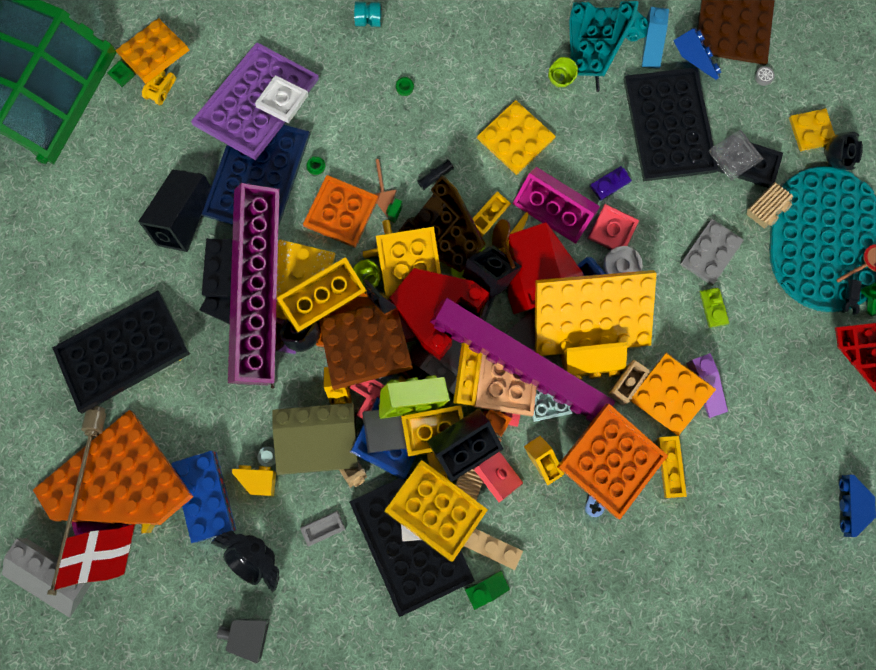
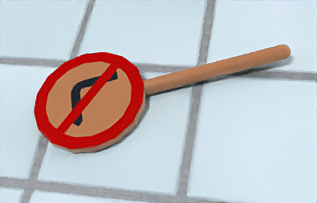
[836,244,876,282]

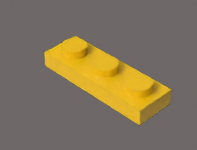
[453,343,482,406]
[657,436,687,498]

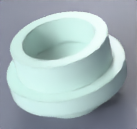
[257,447,276,467]

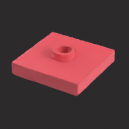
[588,204,639,250]
[474,452,523,502]

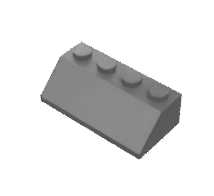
[2,538,93,618]

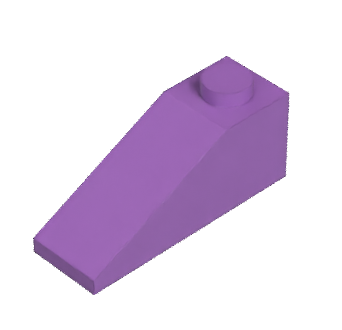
[686,353,728,418]

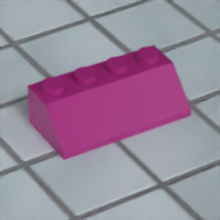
[512,167,600,244]

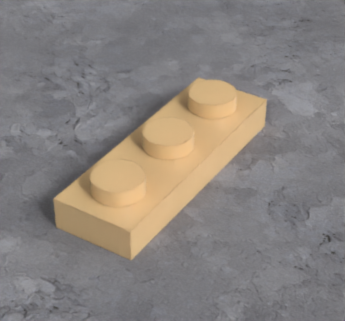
[464,529,523,570]

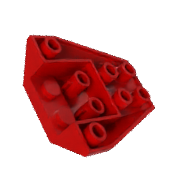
[508,222,584,314]

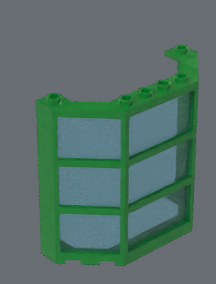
[0,0,117,165]

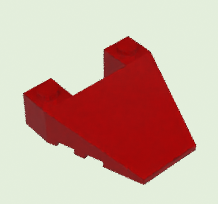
[389,268,489,361]

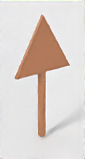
[375,159,396,218]

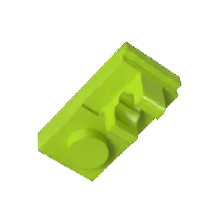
[699,288,729,328]

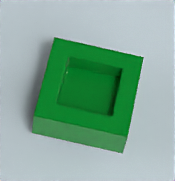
[107,60,135,87]
[386,198,403,223]

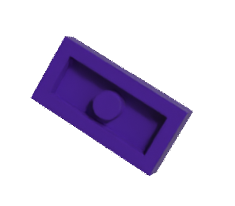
[590,166,632,201]

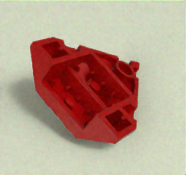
[835,323,876,392]

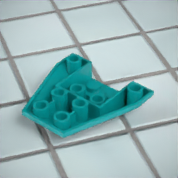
[569,1,639,77]

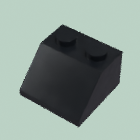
[462,245,522,298]

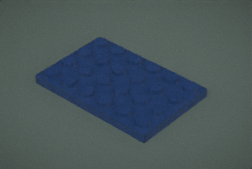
[202,125,310,228]

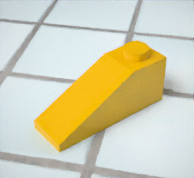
[472,191,511,237]

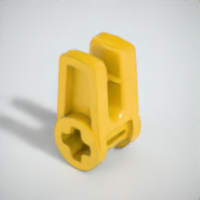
[142,70,176,106]

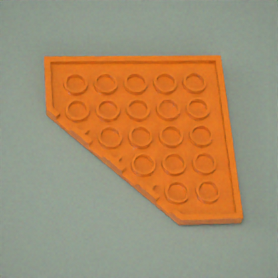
[33,410,193,525]

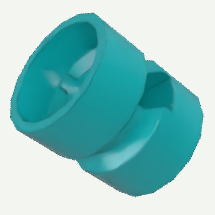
[354,1,382,27]

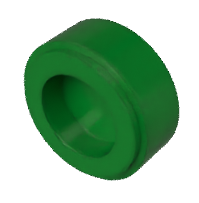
[396,77,414,96]

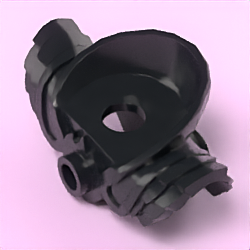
[211,531,279,593]

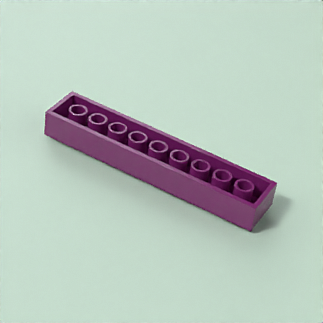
[228,183,279,386]

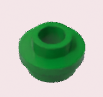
[306,156,326,175]

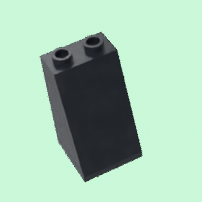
[138,169,211,252]

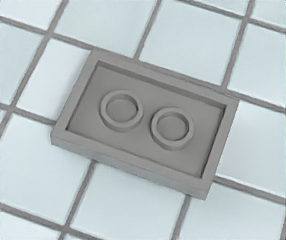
[680,219,744,286]

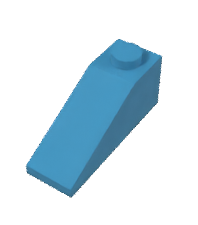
[642,7,669,69]

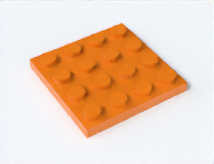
[557,403,668,520]

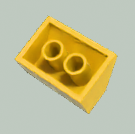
[561,342,627,380]

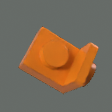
[483,410,512,437]

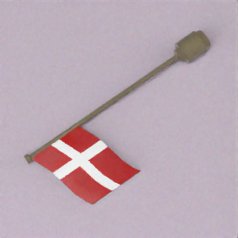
[47,406,136,596]

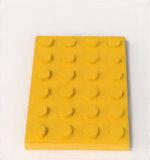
[535,270,657,356]

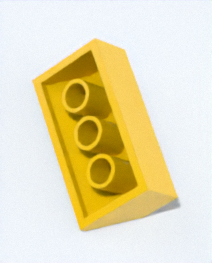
[277,257,367,332]

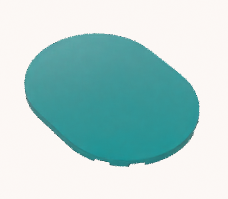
[769,166,876,312]

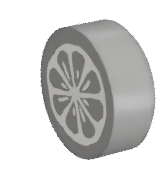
[755,66,775,86]

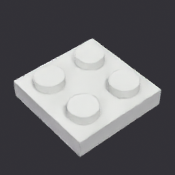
[255,75,308,123]

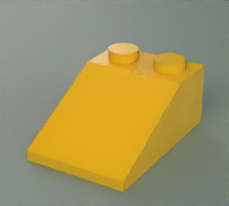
[401,405,463,457]

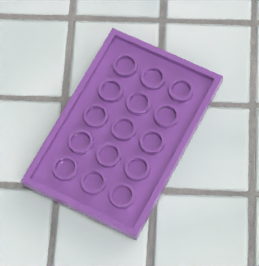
[191,42,319,160]

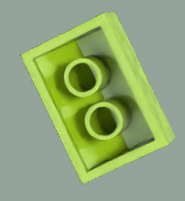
[379,375,450,419]

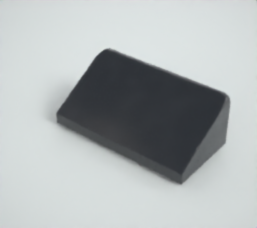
[363,279,396,314]

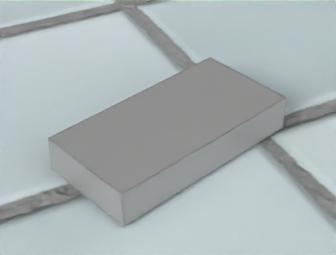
[300,511,346,547]

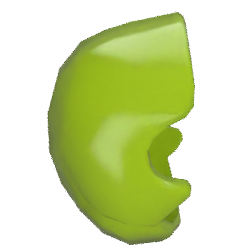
[548,57,578,88]
[353,259,382,286]

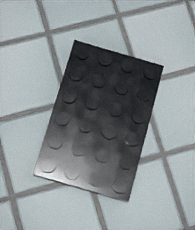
[623,67,719,182]
[52,291,190,414]
[349,473,475,617]

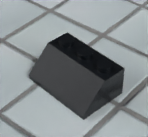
[427,409,503,482]

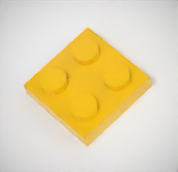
[789,108,835,151]

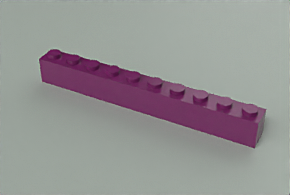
[430,298,616,422]

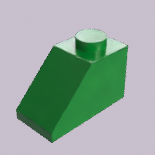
[465,571,510,610]

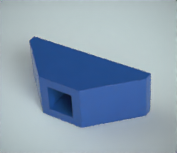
[839,475,876,537]

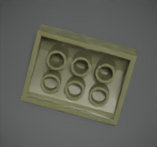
[272,403,358,475]

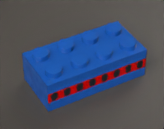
[172,451,236,543]

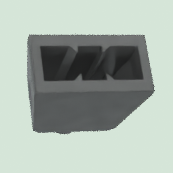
[217,618,270,663]

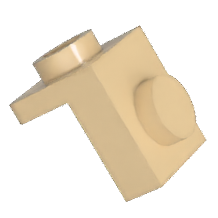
[339,462,367,488]

